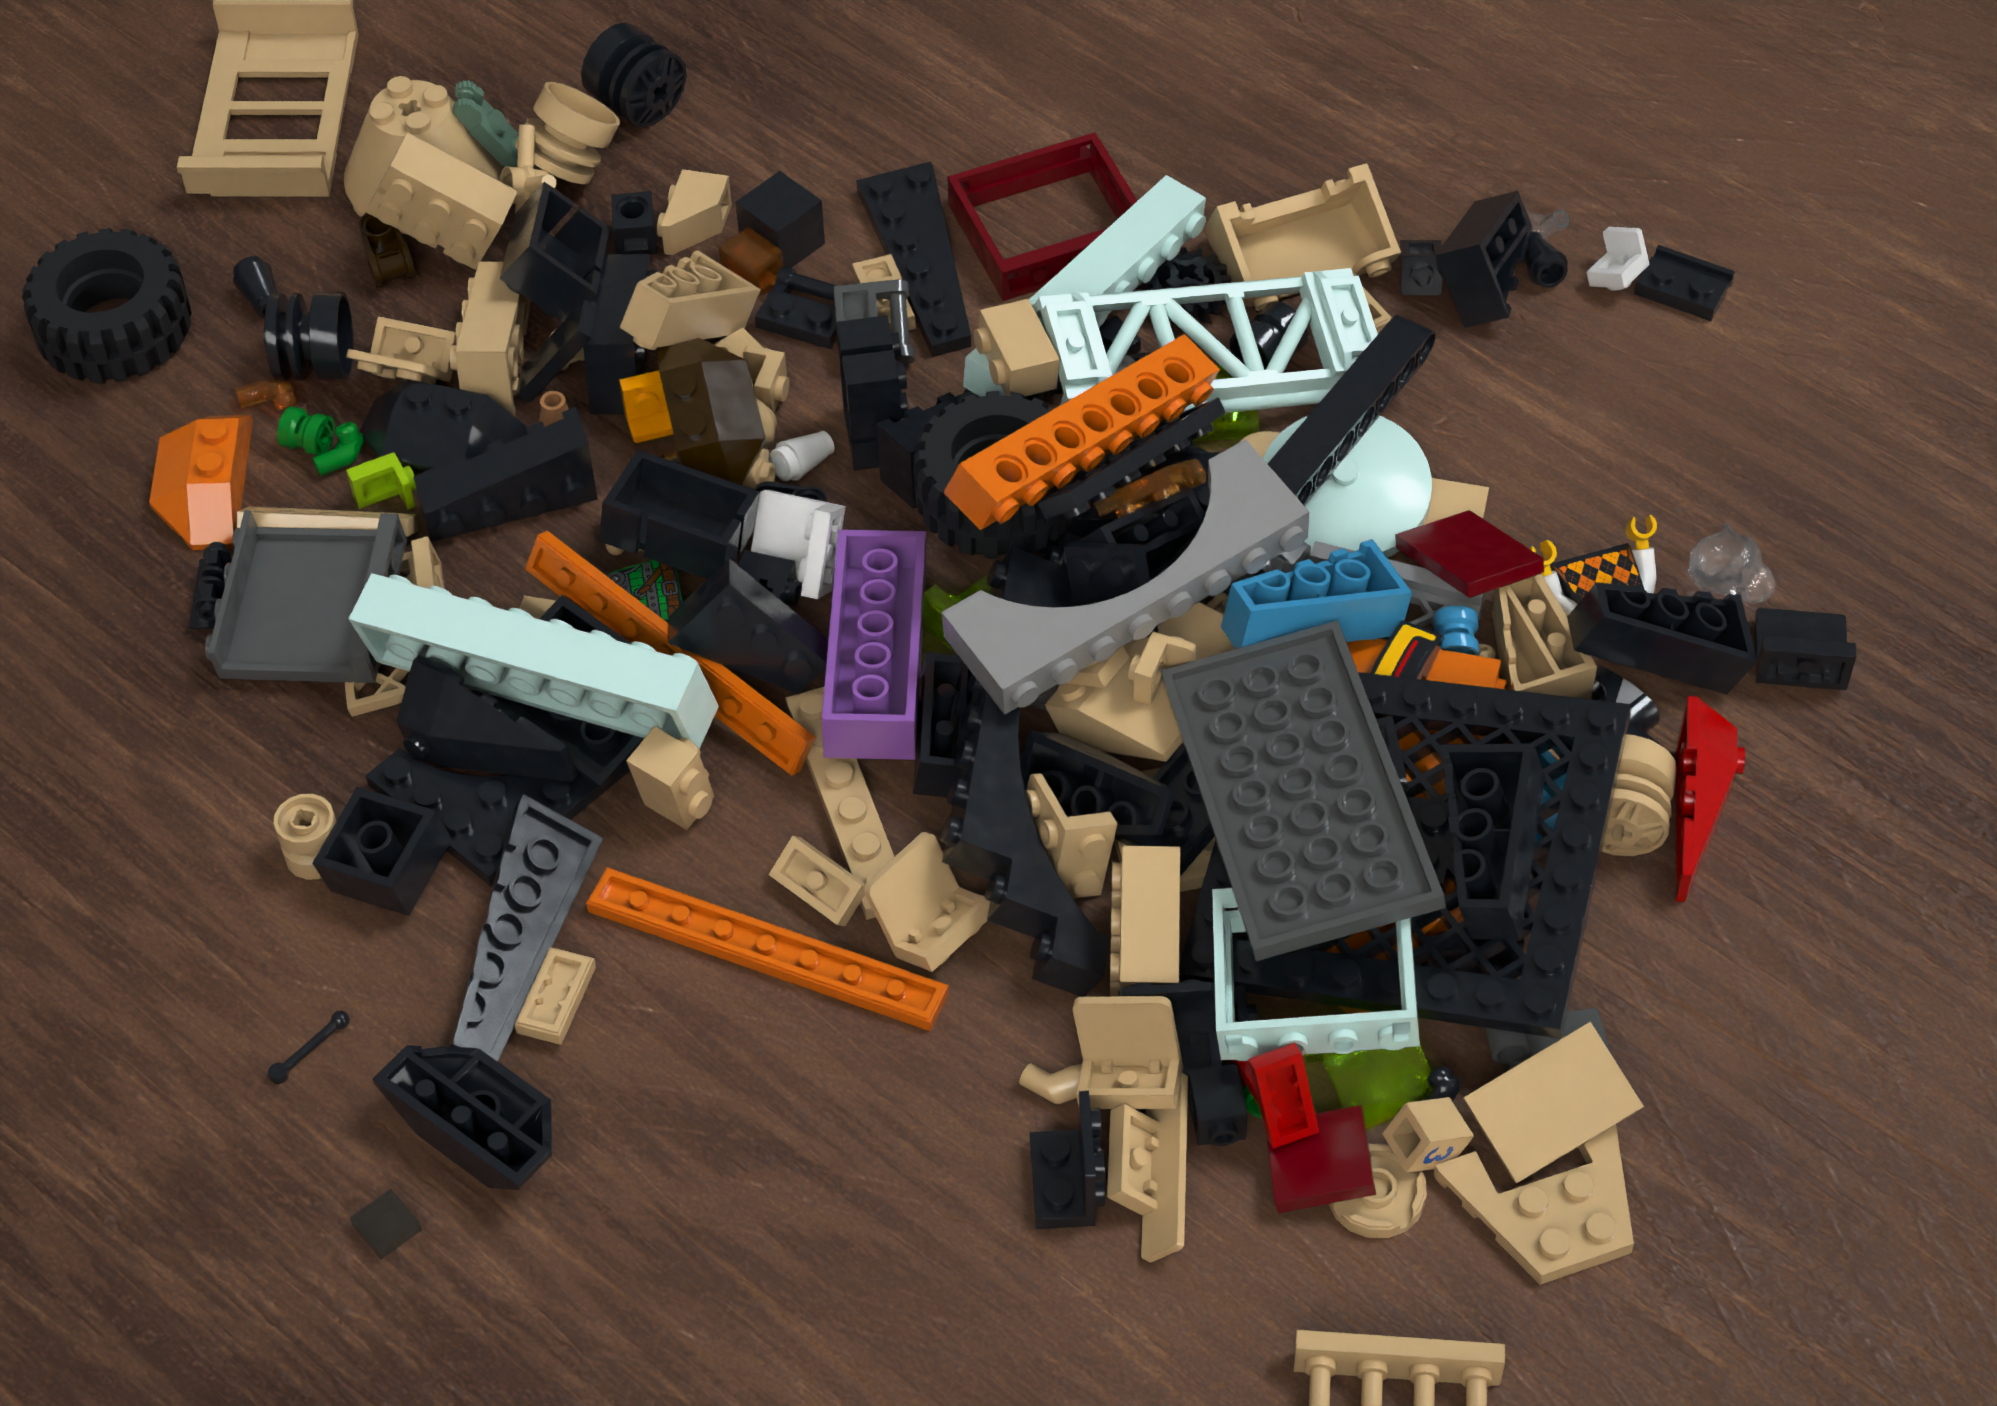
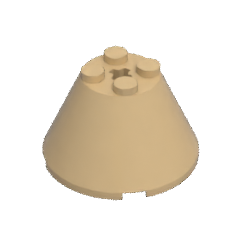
[344,76,503,234]

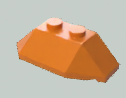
[149,415,253,550]

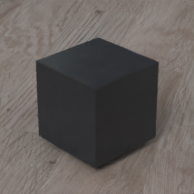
[735,171,825,273]

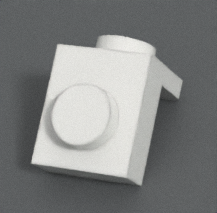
[1586,227,1650,291]

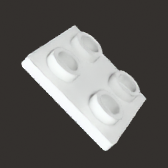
[751,490,846,599]

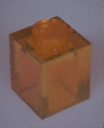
[719,227,783,299]

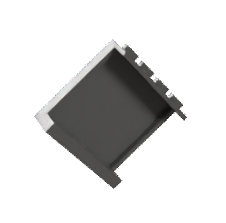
[205,510,407,683]

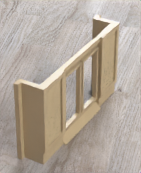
[177,0,359,197]

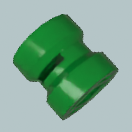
[277,406,335,456]

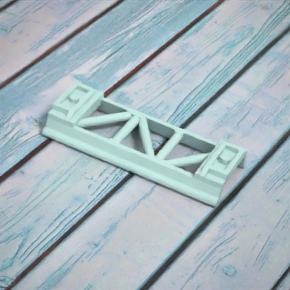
[1030,268,1378,413]

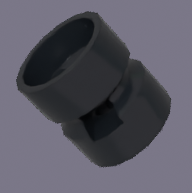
[1229,301,1308,370]

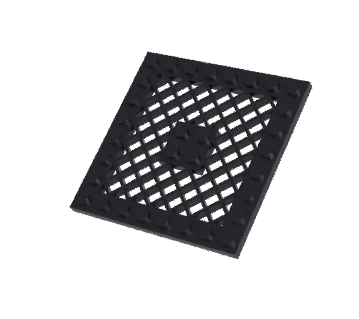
[1179,672,1631,1039]

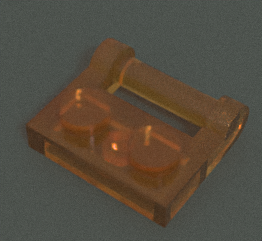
[1094,459,1206,519]

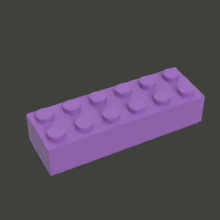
[822,530,927,760]

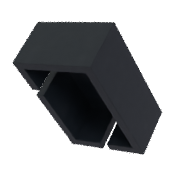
[500,181,610,322]
[836,315,908,471]
[599,450,759,579]

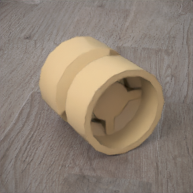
[273,794,337,880]

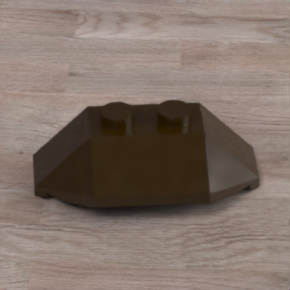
[658,338,766,486]

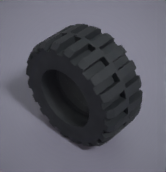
[22,228,192,383]
[914,391,1082,559]

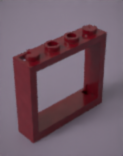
[947,132,1137,301]

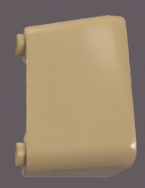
[1204,163,1401,311]

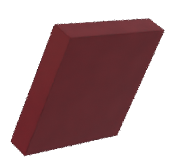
[1266,1105,1376,1213]

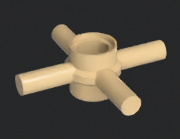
[499,125,556,213]

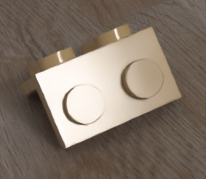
[346,316,457,385]
[1025,773,1118,899]
[864,832,990,972]
[1072,996,1183,1109]

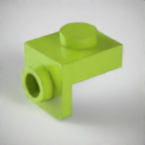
[346,452,416,510]

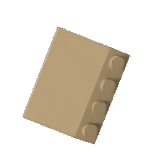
[1045,602,1235,762]

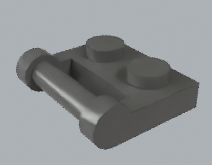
[834,279,915,365]

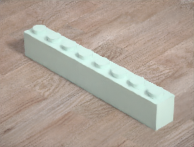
[963,175,1206,397]

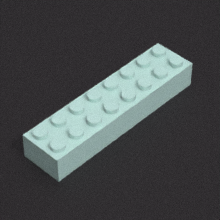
[348,573,719,749]

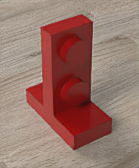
[1231,1043,1319,1149]

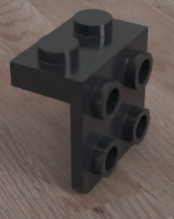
[1118,979,1221,1075]

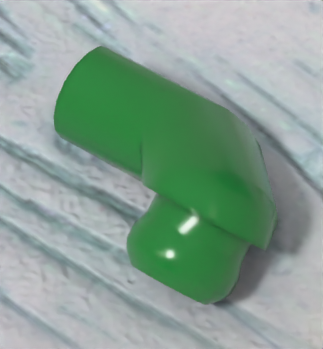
[312,422,364,477]

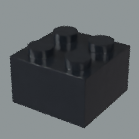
[312,787,452,916]

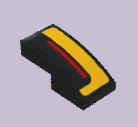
[1370,620,1445,679]

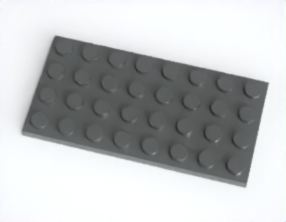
[1160,620,1446,961]

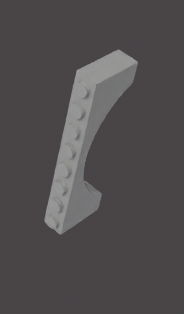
[942,439,1309,714]

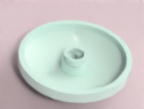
[1263,416,1432,558]

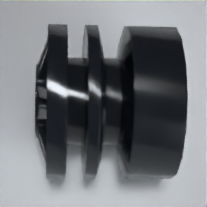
[581,22,687,128]
[264,292,354,380]

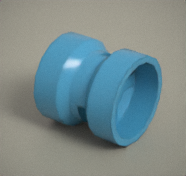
[1433,606,1480,656]

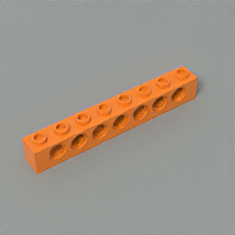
[943,334,1220,531]

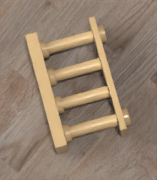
[1293,1330,1505,1406]

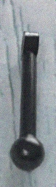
[268,1011,350,1084]

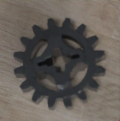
[1142,247,1231,324]

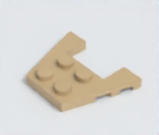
[1433,1124,1634,1285]

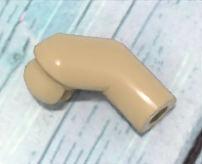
[1019,1063,1082,1104]

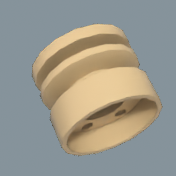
[515,82,620,184]
[1602,735,1677,856]

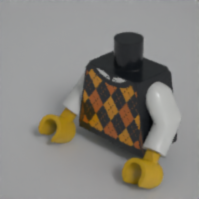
[1529,515,1657,616]

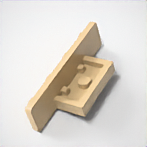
[1107,1073,1188,1263]

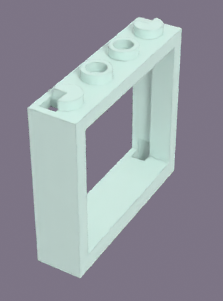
[1212,888,1420,1061]

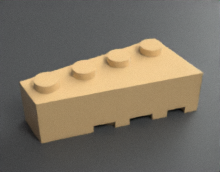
[620,250,761,350]
[450,262,531,417]

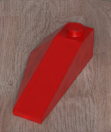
[1675,696,1745,902]

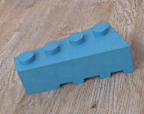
[1221,539,1412,649]

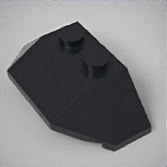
[360,379,528,472]
[373,1045,552,1190]

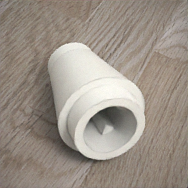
[770,431,835,481]

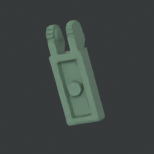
[453,80,519,167]

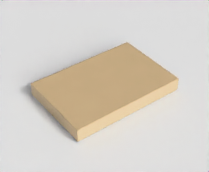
[1463,1022,1644,1184]

